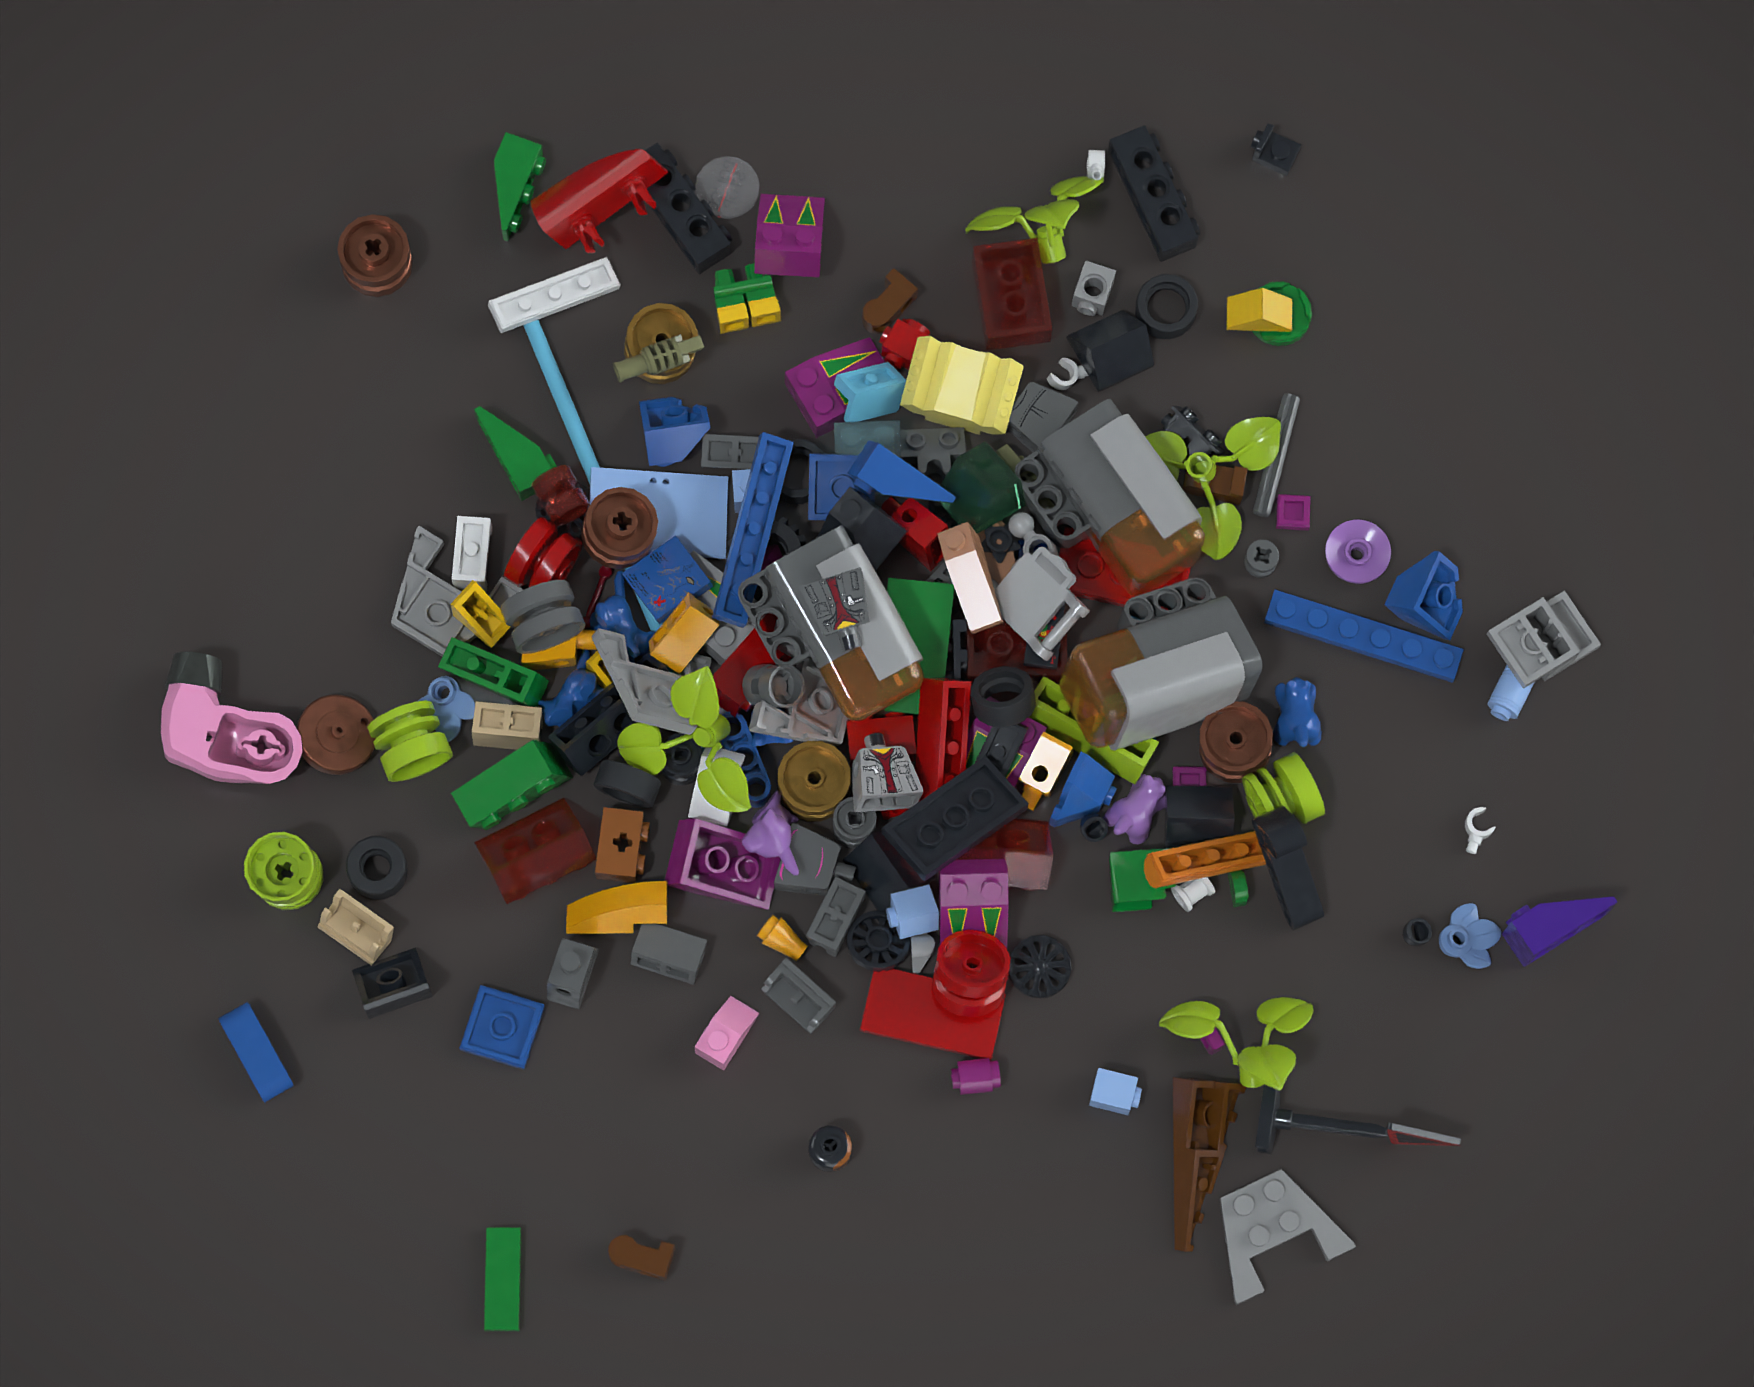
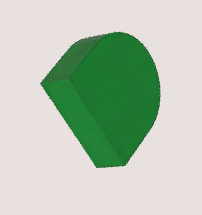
[1228,870,1248,907]

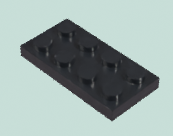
[881,756,1029,882]

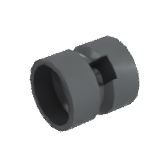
[742,664,804,708]
[833,797,877,849]

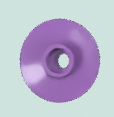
[1325,519,1391,584]

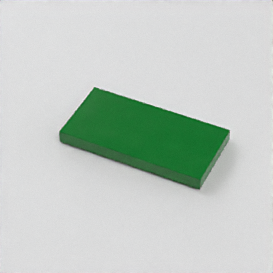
[875,578,954,715]

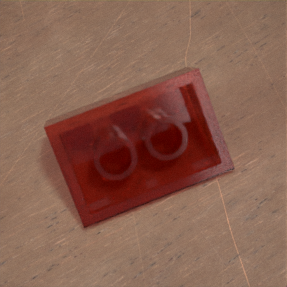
[474,798,596,904]
[956,819,1053,891]

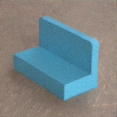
[834,362,906,424]

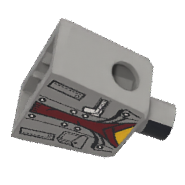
[852,733,923,812]

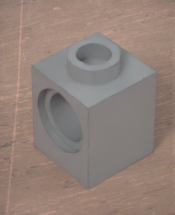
[1072,261,1116,316]

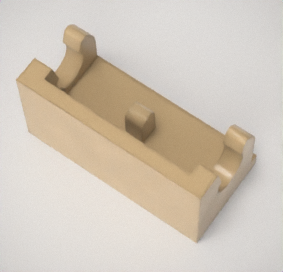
[472,701,543,750]
[318,889,394,966]

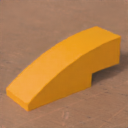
[566,881,667,934]

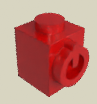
[879,318,930,370]

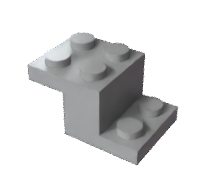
[1487,590,1601,689]

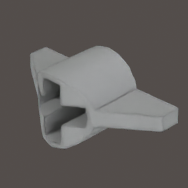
[910,933,935,974]

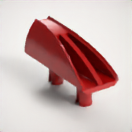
[531,148,668,253]

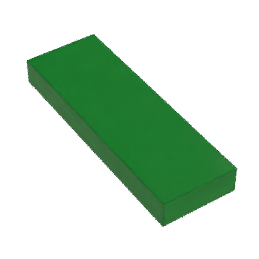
[484,1228,521,1332]

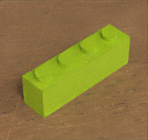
[1029,676,1159,785]

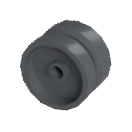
[500,580,585,654]

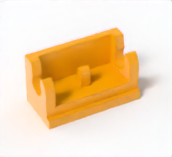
[649,592,720,674]

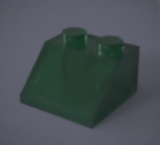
[939,441,1026,534]

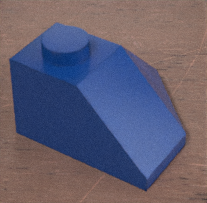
[639,397,710,467]
[1384,551,1463,640]
[1049,752,1117,827]

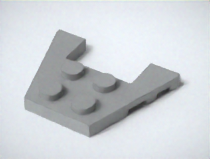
[391,526,524,657]
[749,619,856,747]
[592,628,711,735]
[1220,1169,1356,1305]

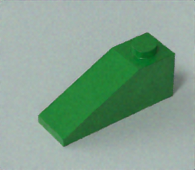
[474,406,558,501]
[438,637,549,707]

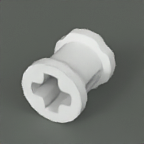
[1171,877,1215,912]

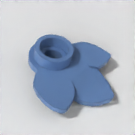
[418,676,475,742]
[1439,903,1502,969]

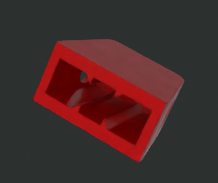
[881,497,948,572]

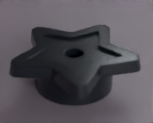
[982,524,1021,564]

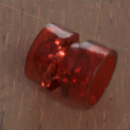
[532,464,590,526]

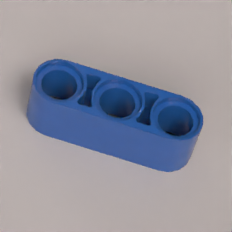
[720,712,771,808]
[218,1002,294,1102]

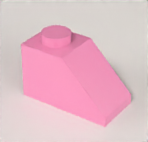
[695,996,759,1071]

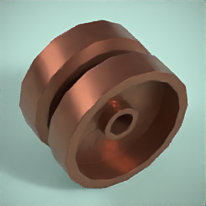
[337,214,413,297]
[581,487,658,569]
[1199,701,1272,783]

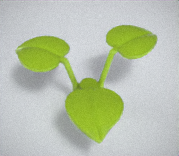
[965,176,1105,264]
[1145,417,1281,560]
[617,666,752,812]
[1159,997,1314,1091]

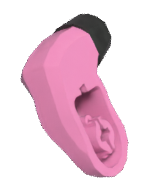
[161,651,302,784]

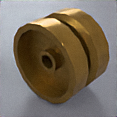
[624,303,698,384]
[778,741,851,821]

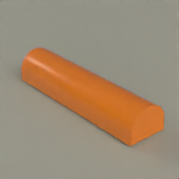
[1144,831,1266,888]

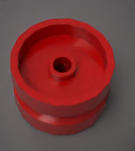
[504,517,582,587]
[932,930,1011,1017]

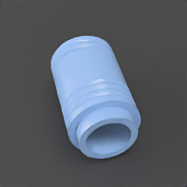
[1487,664,1535,721]

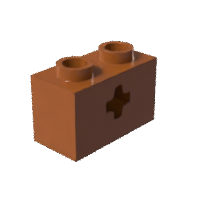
[595,807,650,883]

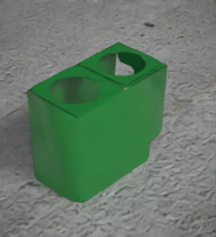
[1109,848,1176,912]

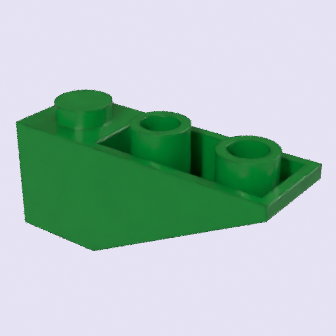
[494,132,546,241]

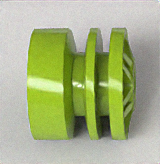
[367,700,453,782]
[1242,752,1325,824]
[244,832,324,910]

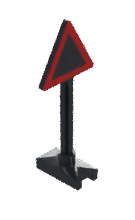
[1255,1084,1461,1154]

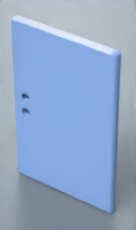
[589,467,728,559]

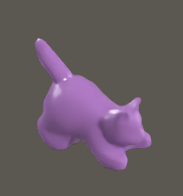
[1104,774,1166,844]
[741,791,799,875]

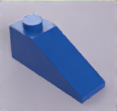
[847,440,956,503]

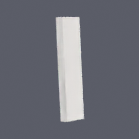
[488,257,620,333]

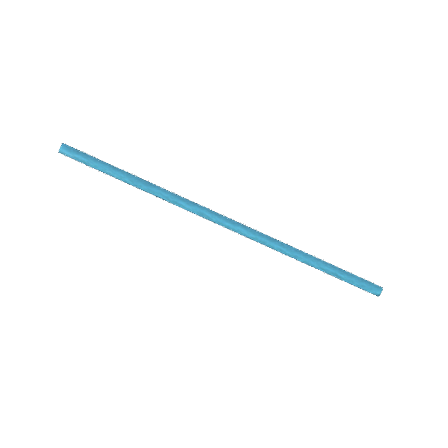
[523,320,705,752]

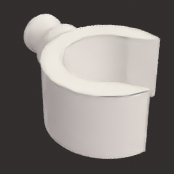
[1087,150,1105,180]
[1047,358,1088,390]
[1465,807,1496,854]

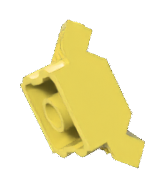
[900,336,1024,435]

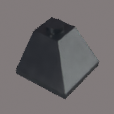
[817,487,908,571]

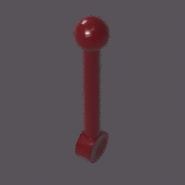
[583,566,612,629]

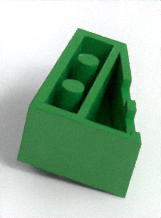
[451,740,574,830]

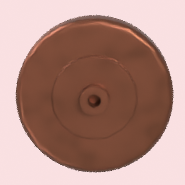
[296,694,376,775]

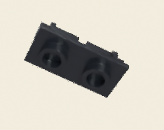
[1161,406,1225,458]

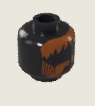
[808,1125,852,1172]

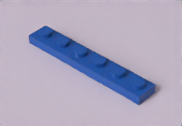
[712,432,794,628]
[1264,589,1464,683]

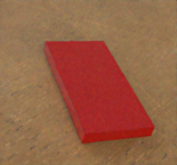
[1059,527,1193,610]
[860,969,1006,1061]

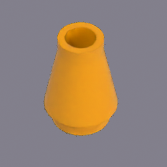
[756,915,808,961]

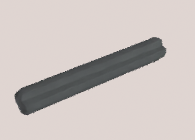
[1253,393,1300,517]

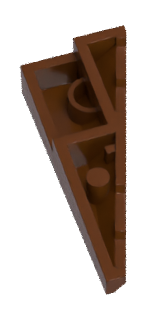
[1173,1077,1246,1252]

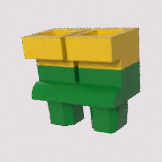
[713,263,781,334]

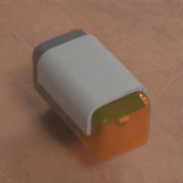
[1013,399,1205,596]
[738,525,924,723]
[1059,578,1262,750]

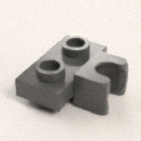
[899,427,966,486]

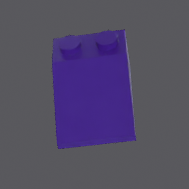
[1502,896,1617,967]

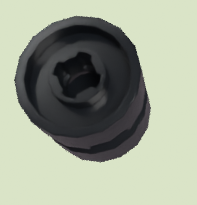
[662,733,703,785]

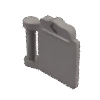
[995,547,1090,661]

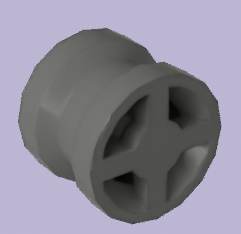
[1244,540,1279,578]

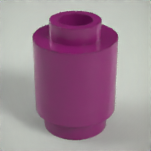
[951,1058,1001,1095]

